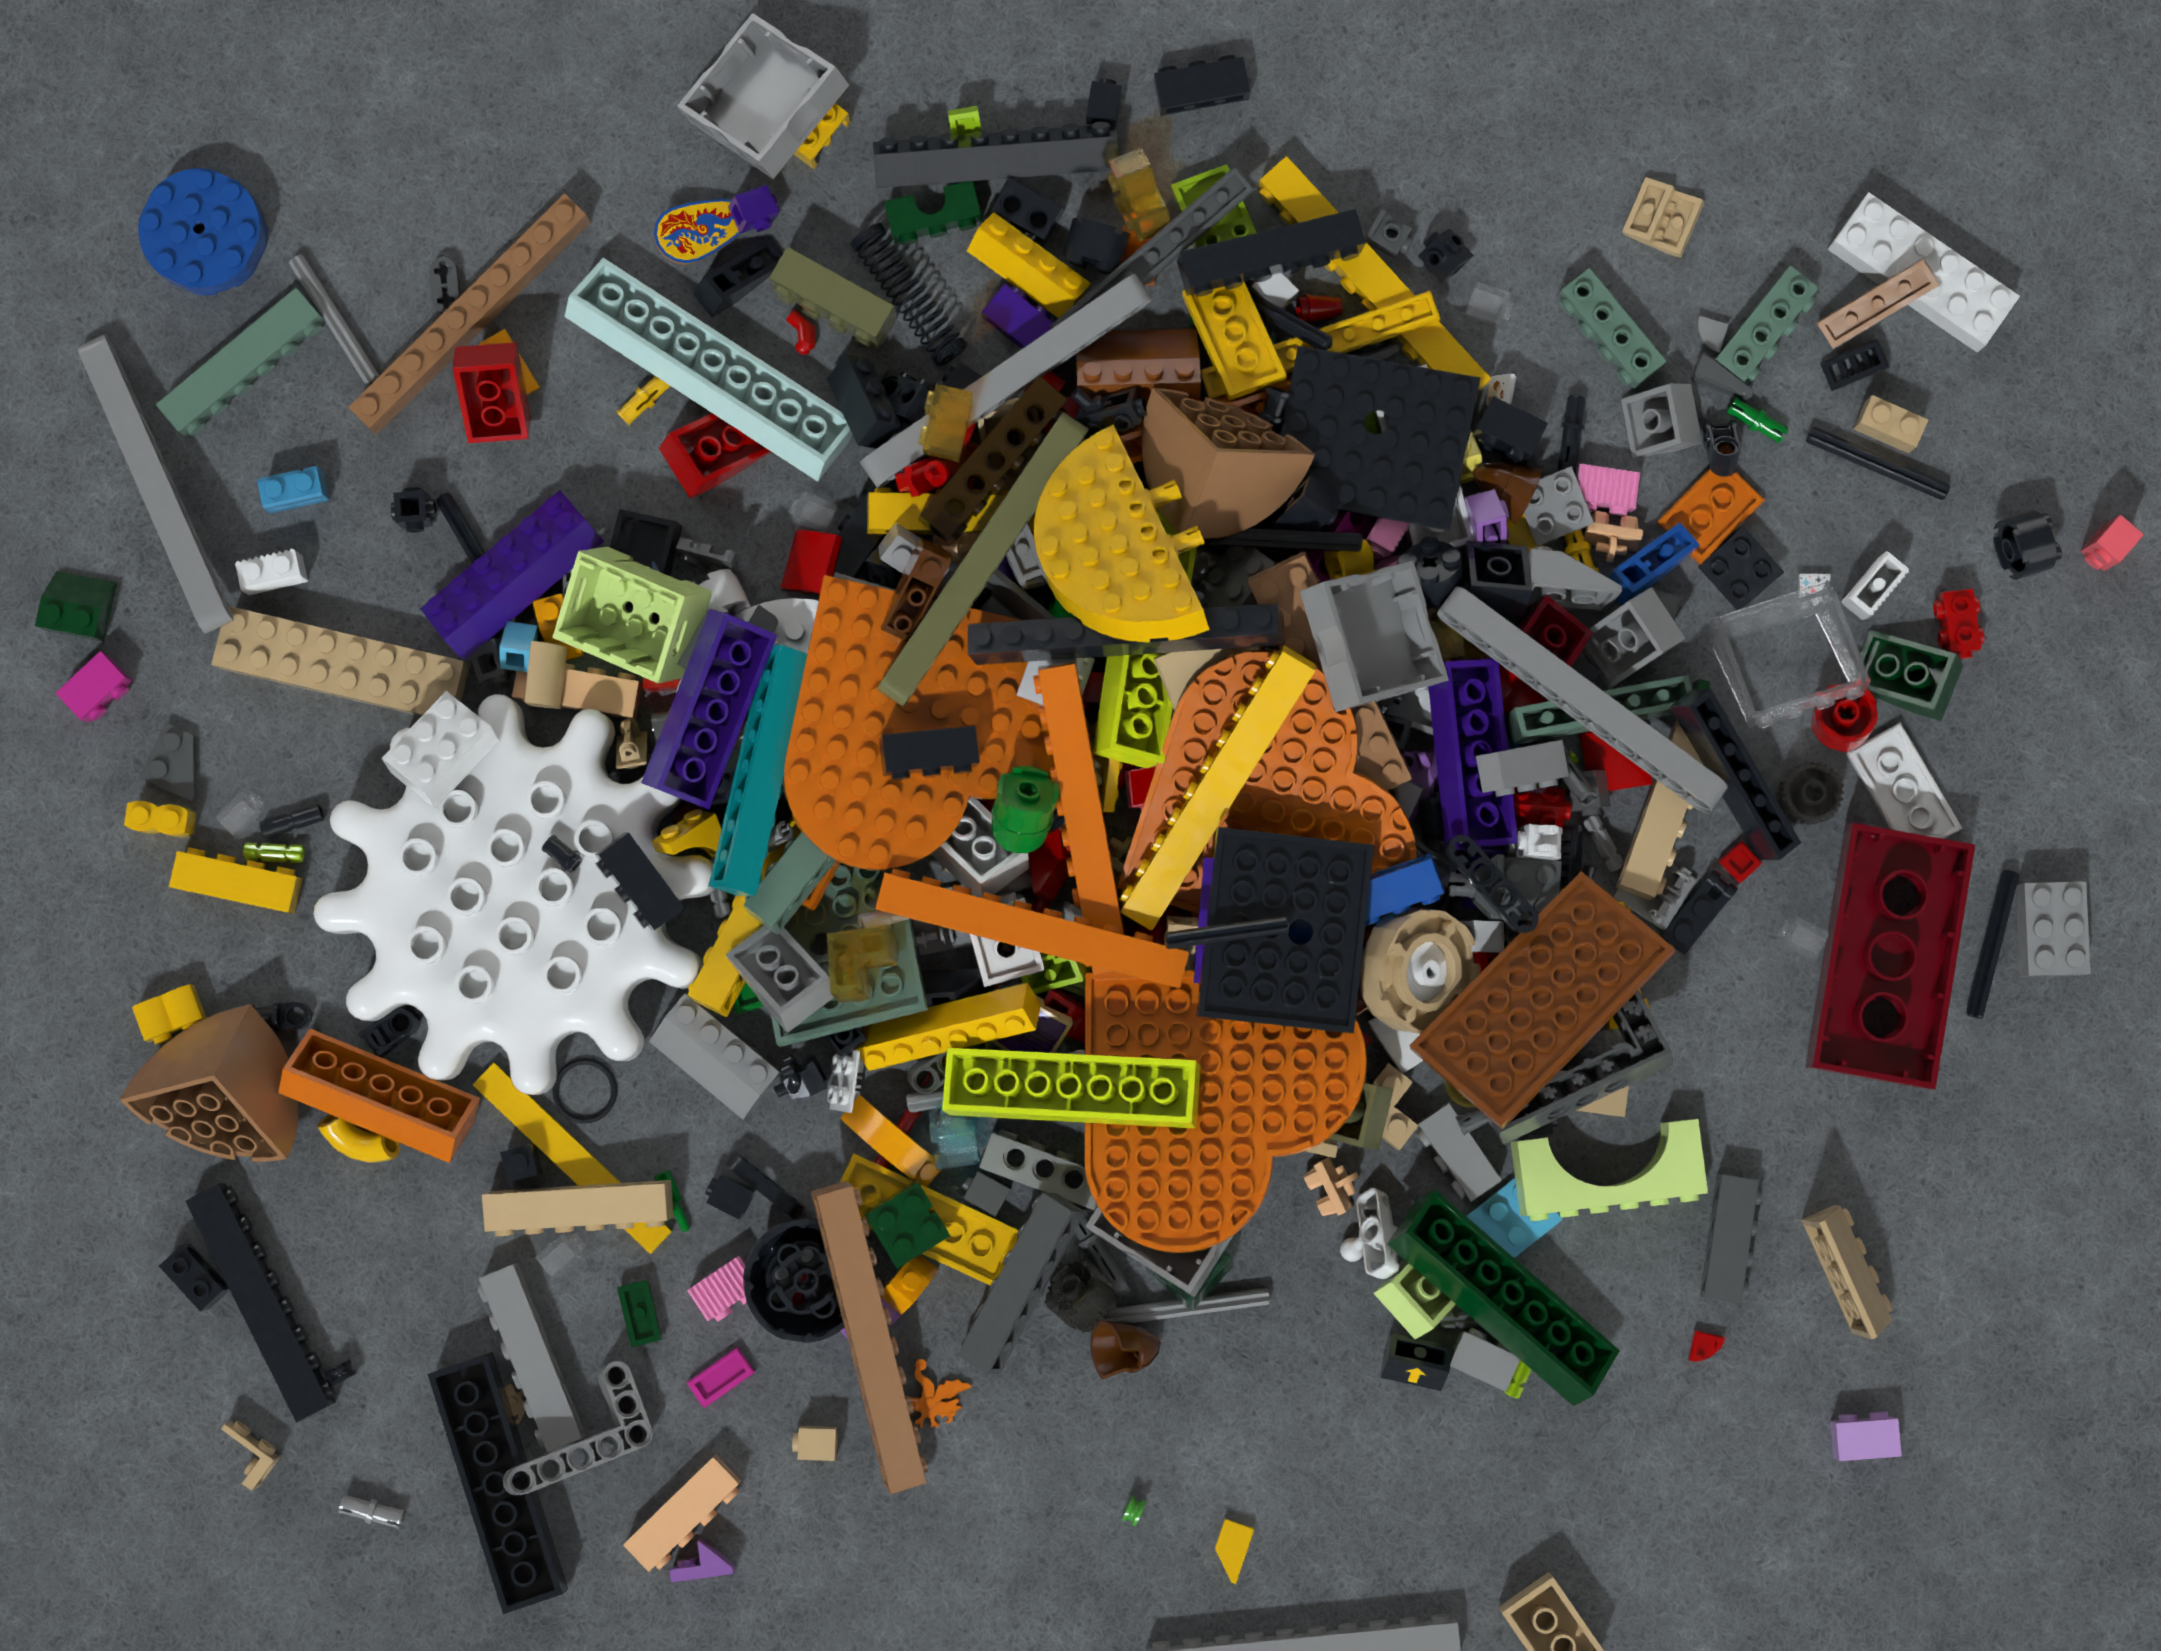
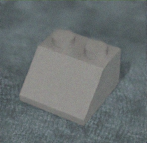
[1621,383,1702,458]

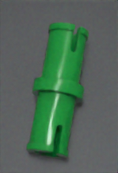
[1726,396,1789,444]

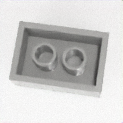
[2016,881,2091,977]

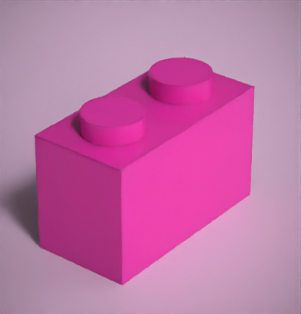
[56,651,133,722]

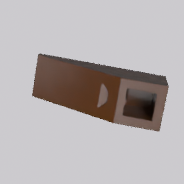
[881,538,951,642]

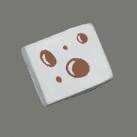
[1486,374,1516,406]

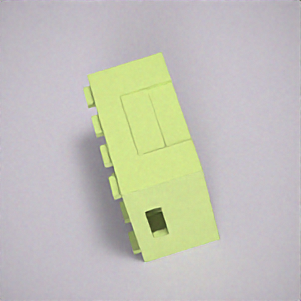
[552,547,712,683]

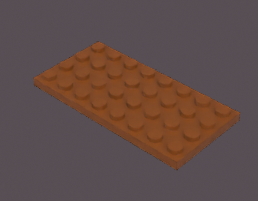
[1409,871,1675,1129]

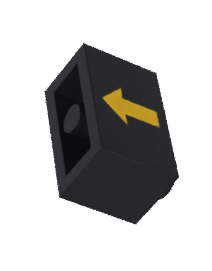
[1381,1333,1452,1391]

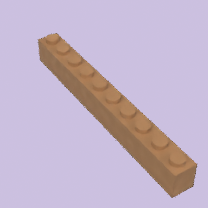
[348,193,591,435]
[811,1181,928,1494]

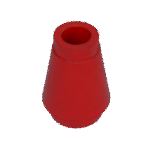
[1296,294,1342,323]

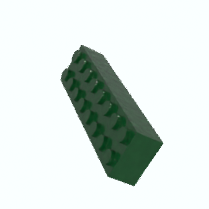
[1387,1189,1620,1406]

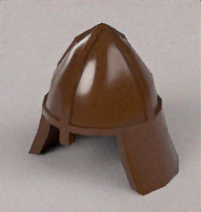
[1472,462,1543,525]
[1090,1321,1161,1379]

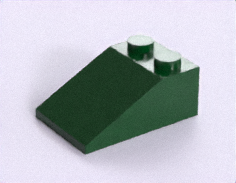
[1849,630,1963,721]

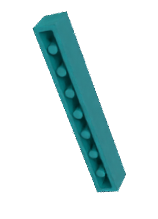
[708,645,807,896]

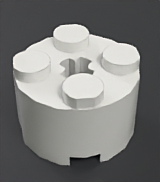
[692,569,751,616]

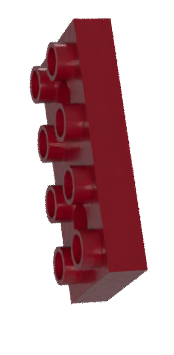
[1805,823,1975,1090]

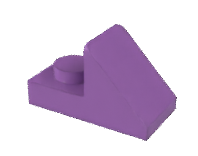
[670,1537,736,1583]

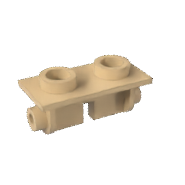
[616,718,647,769]

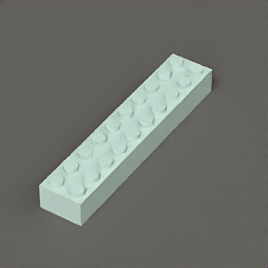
[564,258,852,481]

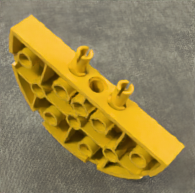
[1034,425,1210,642]

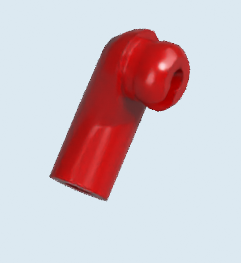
[786,309,816,355]

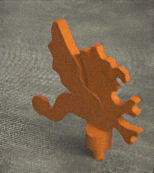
[909,1359,971,1428]

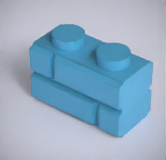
[257,466,330,514]

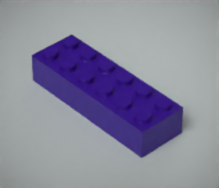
[420,490,604,661]
[641,609,777,809]
[1428,659,1518,850]

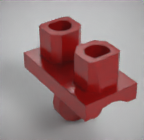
[895,453,950,497]

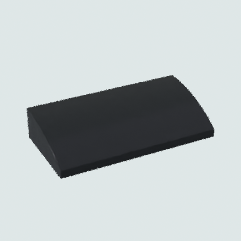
[610,509,683,624]

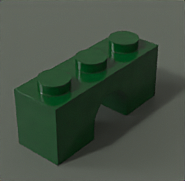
[884,181,982,245]

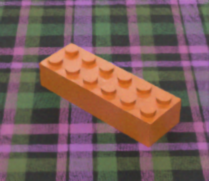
[279,1029,480,1163]

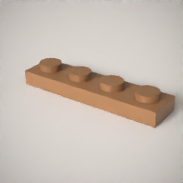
[1817,257,1940,349]

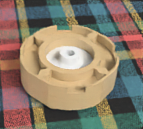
[1359,907,1480,1034]

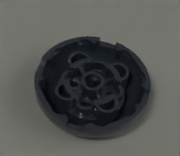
[743,1218,844,1343]

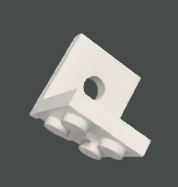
[970,892,1044,987]

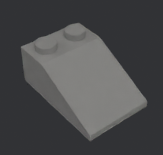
[1527,547,1622,613]
[1582,587,1686,689]
[726,925,837,1033]

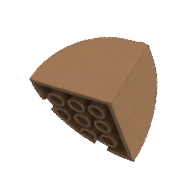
[1142,388,1315,538]
[119,1004,298,1162]

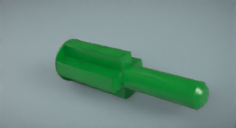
[653,1170,690,1232]

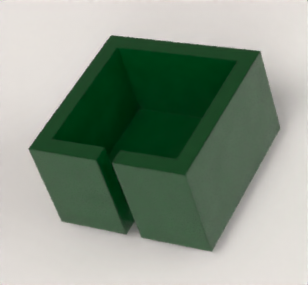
[864,1179,950,1268]

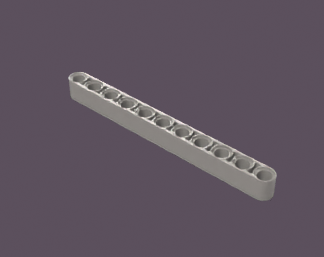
[860,274,1153,488]
[77,334,234,634]
[1437,587,1728,814]

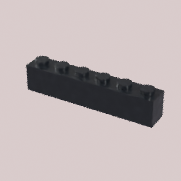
[1177,209,1366,297]
[1670,689,1801,860]

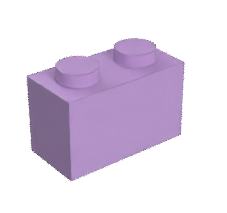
[1830,1411,1902,1461]

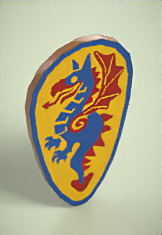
[653,199,740,265]

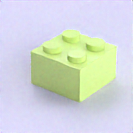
[1373,1259,1456,1339]

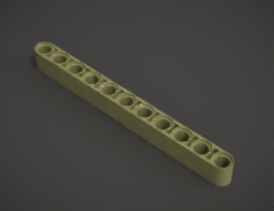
[877,412,1089,707]

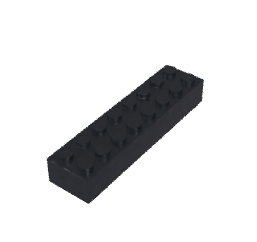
[427,1352,568,1614]

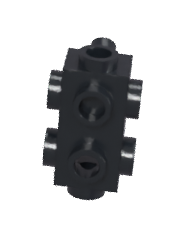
[1071,387,1147,439]

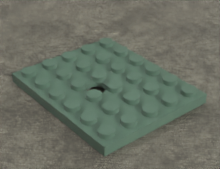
[771,863,928,1047]

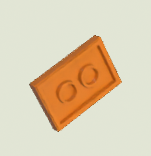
[1656,469,1765,565]

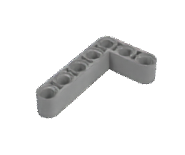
[503,1361,653,1495]

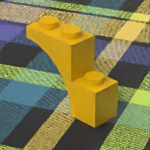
[651,810,722,860]

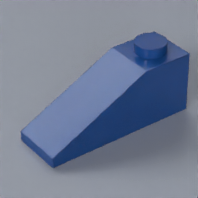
[1609,522,1700,606]

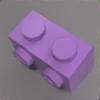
[1465,489,1509,544]

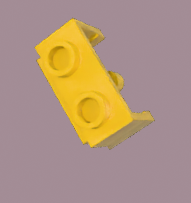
[794,103,851,169]

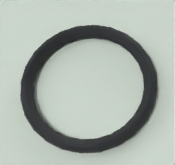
[552,1058,617,1124]

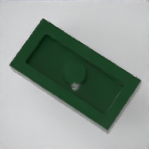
[617,1279,663,1348]

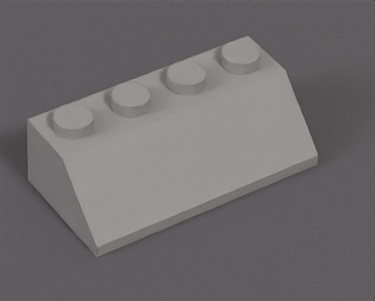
[649,993,782,1120]

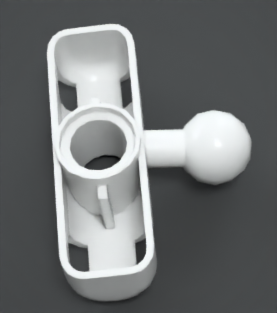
[1340,1188,1399,1279]

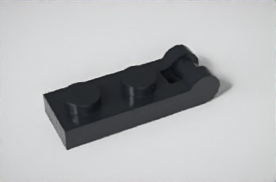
[1660,869,1738,955]

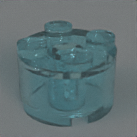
[928,1107,981,1170]

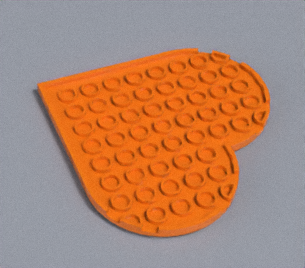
[783,575,1055,870]
[1117,650,1417,945]
[1085,970,1367,1253]

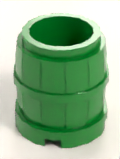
[991,766,1060,854]

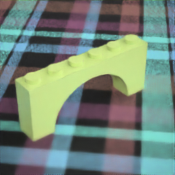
[1510,1119,1708,1221]

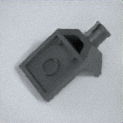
[1448,854,1562,921]

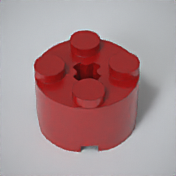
[1811,682,1878,752]

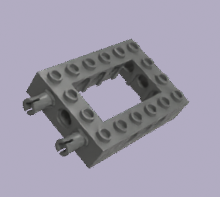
[1429,990,1673,1144]

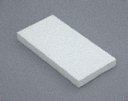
[1846,723,1963,839]

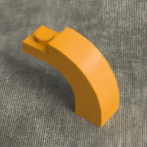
[840,1095,945,1187]

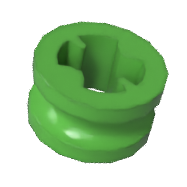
[1121,1494,1147,1527]

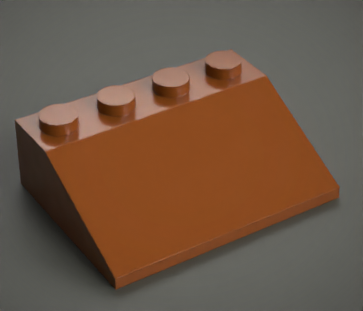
[1076,329,1201,408]

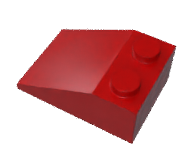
[658,413,771,499]

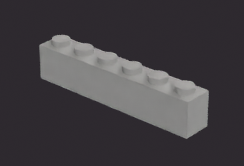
[477,1263,586,1452]

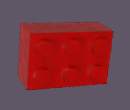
[452,342,531,443]

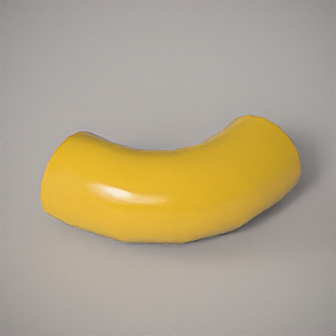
[317,1114,400,1163]

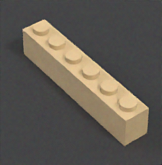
[1615,719,1703,901]
[482,1180,674,1236]

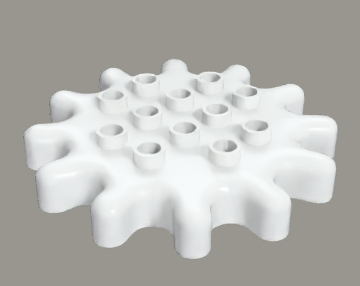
[313,694,715,1095]

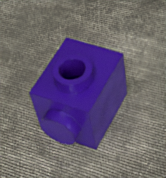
[728,185,779,234]

